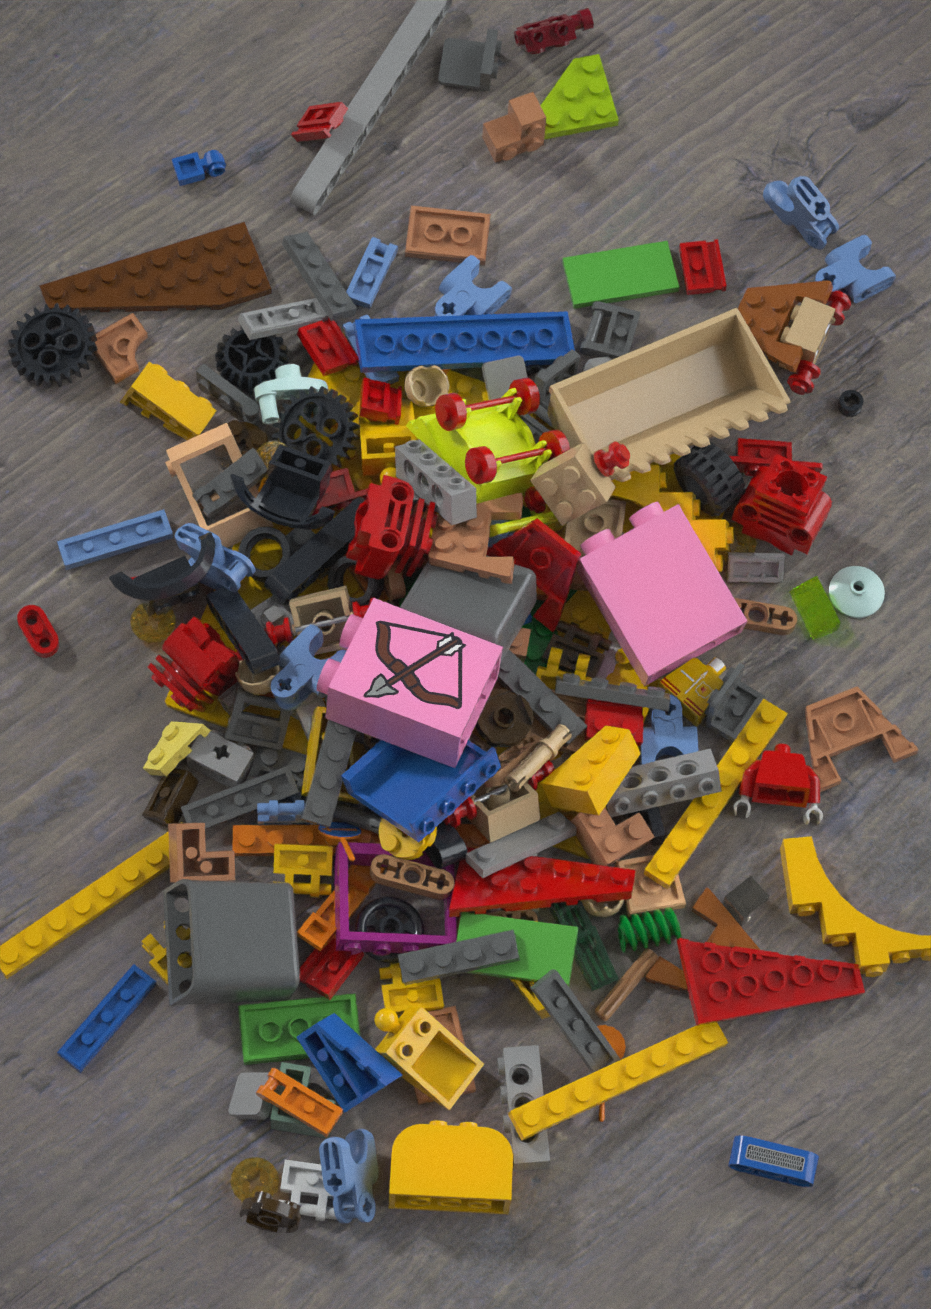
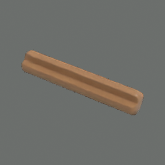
[595,948,658,1021]

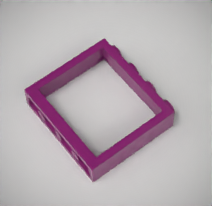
[334,842,457,956]

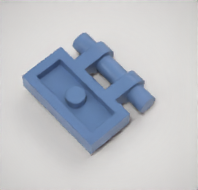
[257,800,316,825]

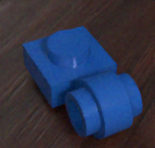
[172,150,226,186]

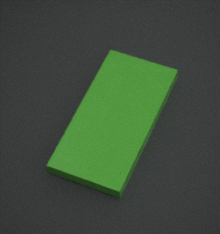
[562,241,679,309]
[456,912,578,987]
[238,993,360,1065]

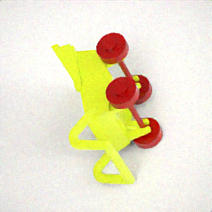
[406,378,570,538]

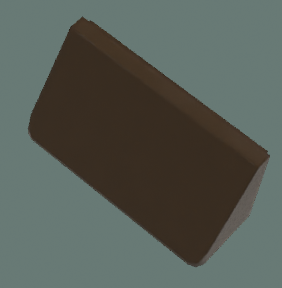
[142,768,199,828]

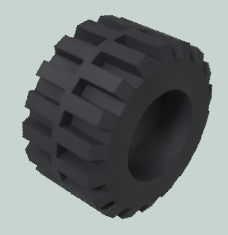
[673,442,746,516]

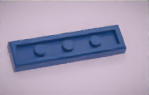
[57,964,157,1073]

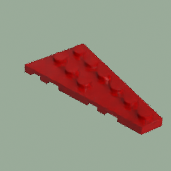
[449,847,636,917]
[676,938,865,1026]

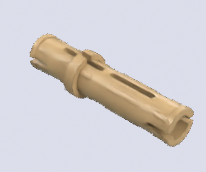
[504,724,572,791]

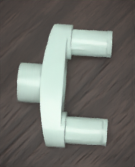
[254,364,329,424]

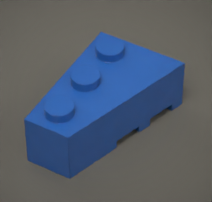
[297,1013,403,1113]

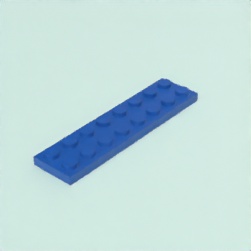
[353,311,575,373]

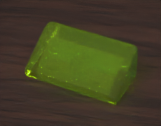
[789,576,840,640]

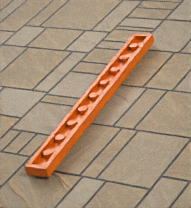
[232,824,490,856]

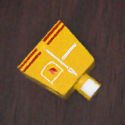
[658,657,726,727]

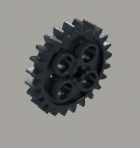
[8,303,98,388]
[272,386,360,472]

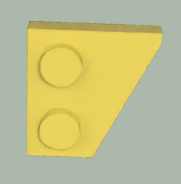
[143,721,211,776]

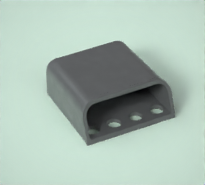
[400,555,537,664]
[163,879,300,1006]

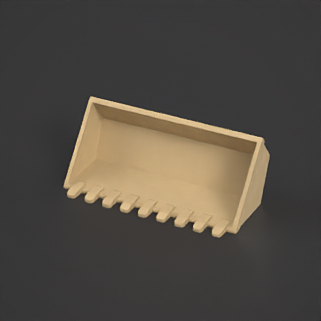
[547,308,791,482]

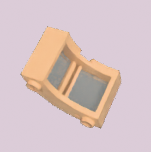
[165,423,274,548]

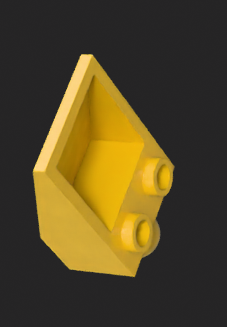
[357,399,417,483]
[374,1006,484,1110]

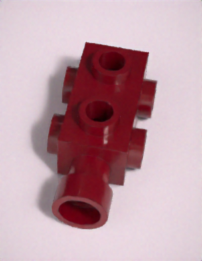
[514,8,594,54]

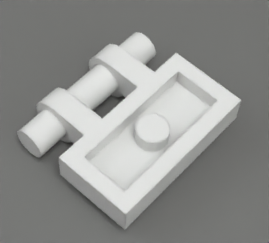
[279,1160,337,1221]

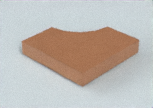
[93,313,148,384]

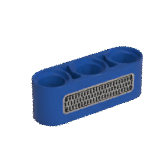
[728,1135,819,1187]

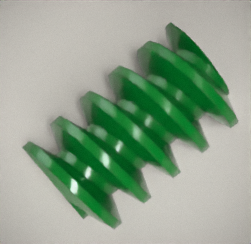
[618,907,682,953]

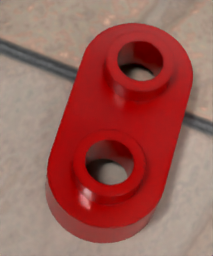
[17,605,59,658]

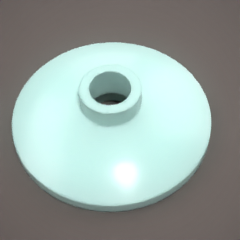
[829,566,885,618]

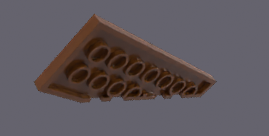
[39,222,272,313]

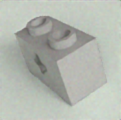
[186,730,254,788]

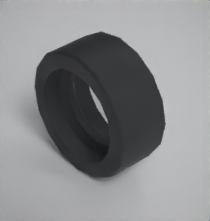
[239,527,294,583]
[327,556,384,608]

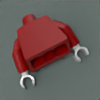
[734,744,823,825]

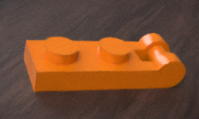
[256,1068,343,1137]

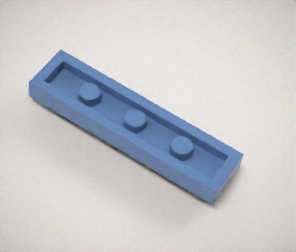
[57,509,173,570]

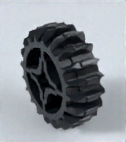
[215,326,289,395]

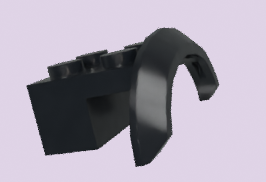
[230,444,335,530]
[109,532,215,617]

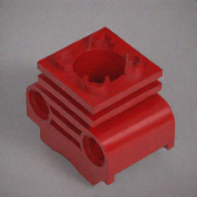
[731,454,832,556]
[346,475,438,579]
[147,617,243,713]

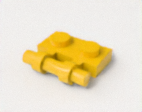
[273,844,333,898]
[379,963,444,1015]

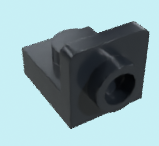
[628,807,666,847]

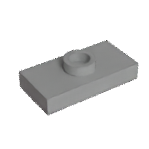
[726,552,785,583]

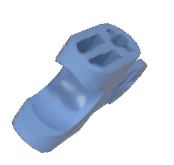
[763,176,839,249]
[815,235,896,303]
[435,255,512,316]
[175,523,256,592]
[271,625,347,711]
[639,695,698,765]
[319,1129,378,1223]

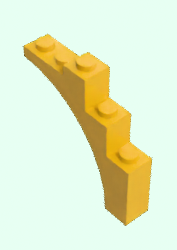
[610,465,734,572]
[780,836,931,977]

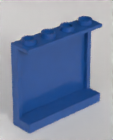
[341,740,501,843]

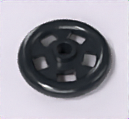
[355,896,424,963]

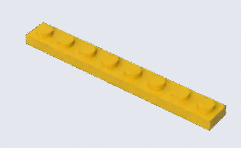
[643,699,788,889]
[0,822,182,979]
[508,1022,728,1141]

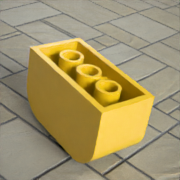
[389,1120,513,1215]

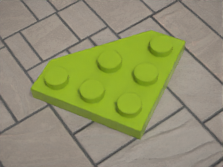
[540,54,619,140]

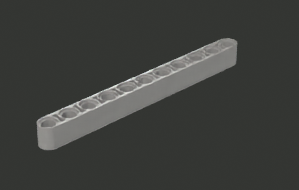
[290,0,453,215]

